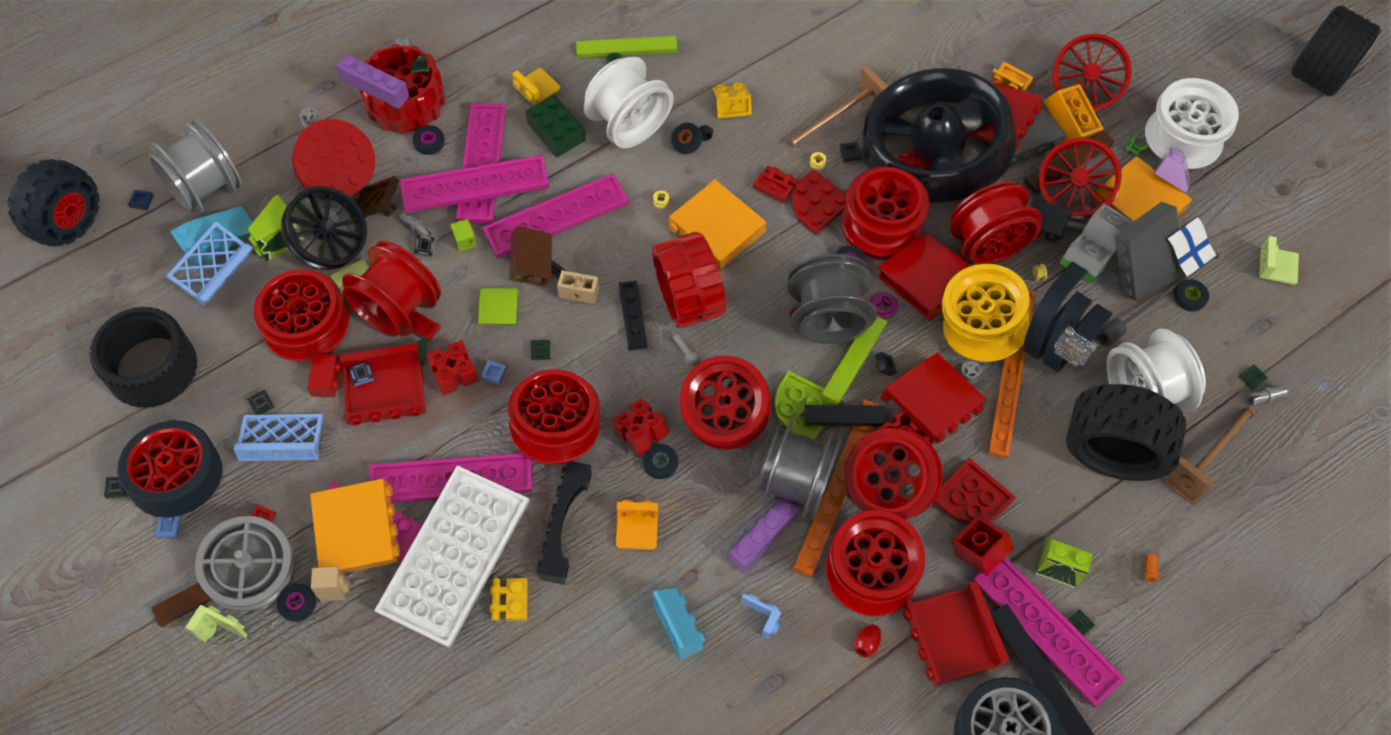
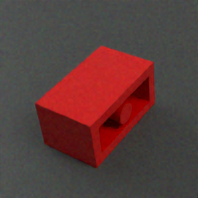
[307,354,342,397]

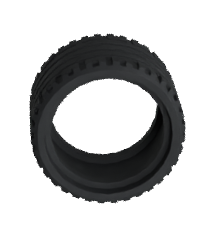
[1291,5,1381,97]
[89,307,197,408]

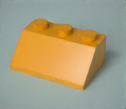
[1044,84,1104,141]

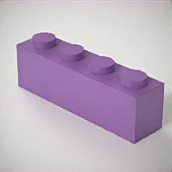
[336,54,409,109]
[728,498,800,574]

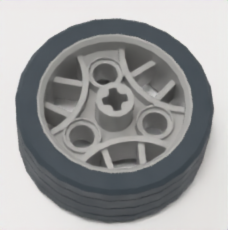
[954,677,1062,735]

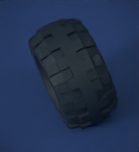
[8,159,100,246]

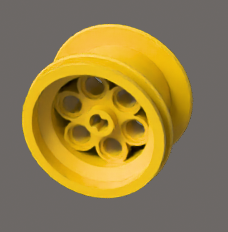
[942,264,1031,362]

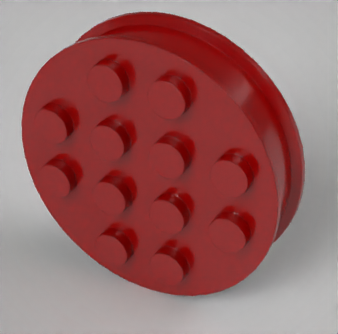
[292,119,375,201]

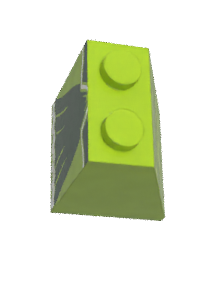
[248,194,305,261]
[1035,537,1093,589]

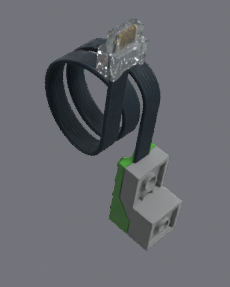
[1023,204,1134,372]

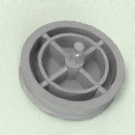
[195,516,294,611]

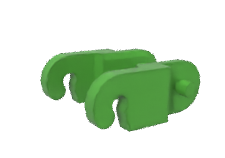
[1125,135,1149,157]

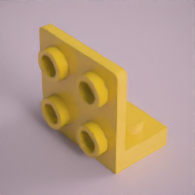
[712,83,752,118]

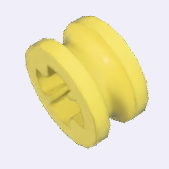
[810,152,826,170]
[653,190,669,209]
[1032,264,1047,281]

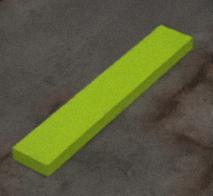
[576,36,678,58]
[820,316,888,405]

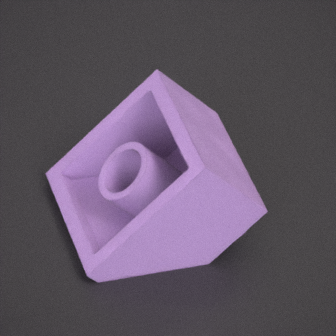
[1155,147,1190,193]

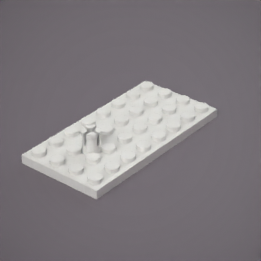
[374,466,530,648]

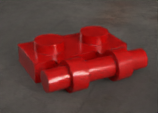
[753,165,799,203]

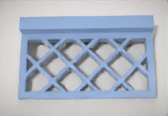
[166,222,253,307]
[234,414,324,461]

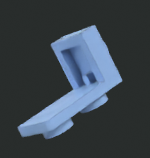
[741,594,781,640]

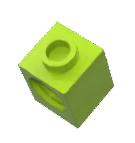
[451,219,477,252]

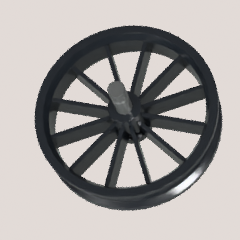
[281,186,367,270]

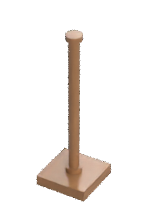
[788,64,888,148]
[1162,406,1255,505]

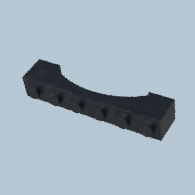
[537,461,592,585]

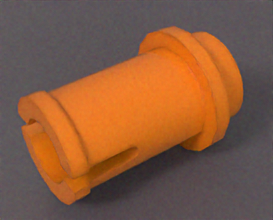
[1143,554,1160,582]

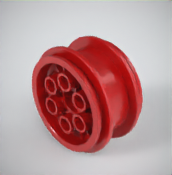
[950,182,1042,265]
[253,269,350,362]
[507,369,600,465]

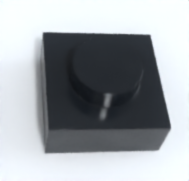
[840,142,861,162]
[875,352,897,376]

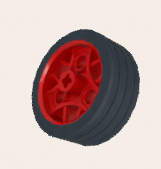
[117,420,222,518]

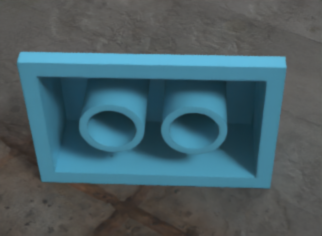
[653,588,705,660]

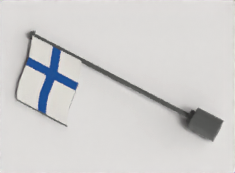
[1097,217,1219,346]

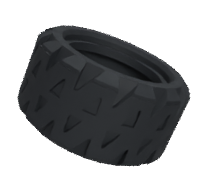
[1066,384,1186,481]

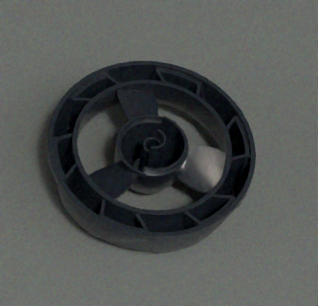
[863,68,1016,203]

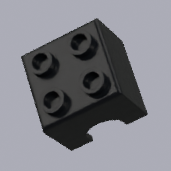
[1031,198,1071,242]

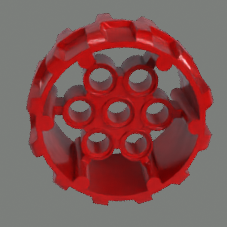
[359,44,446,134]
[652,232,727,328]

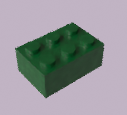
[525,94,585,157]

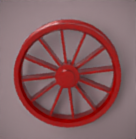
[1052,34,1132,112]
[1039,138,1122,220]

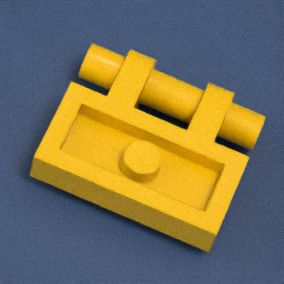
[489,578,528,621]

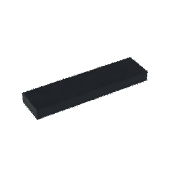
[618,280,647,350]
[804,405,884,426]

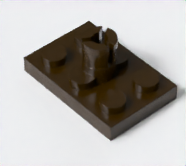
[350,176,399,218]

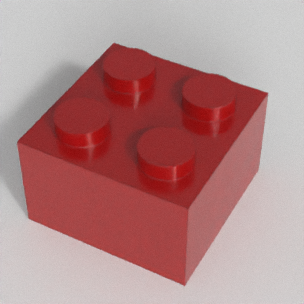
[951,515,1014,576]

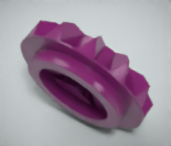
[869,292,898,320]

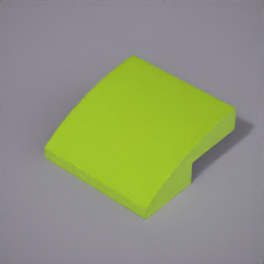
[478,288,518,325]

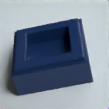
[128,190,154,211]

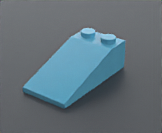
[170,206,253,266]

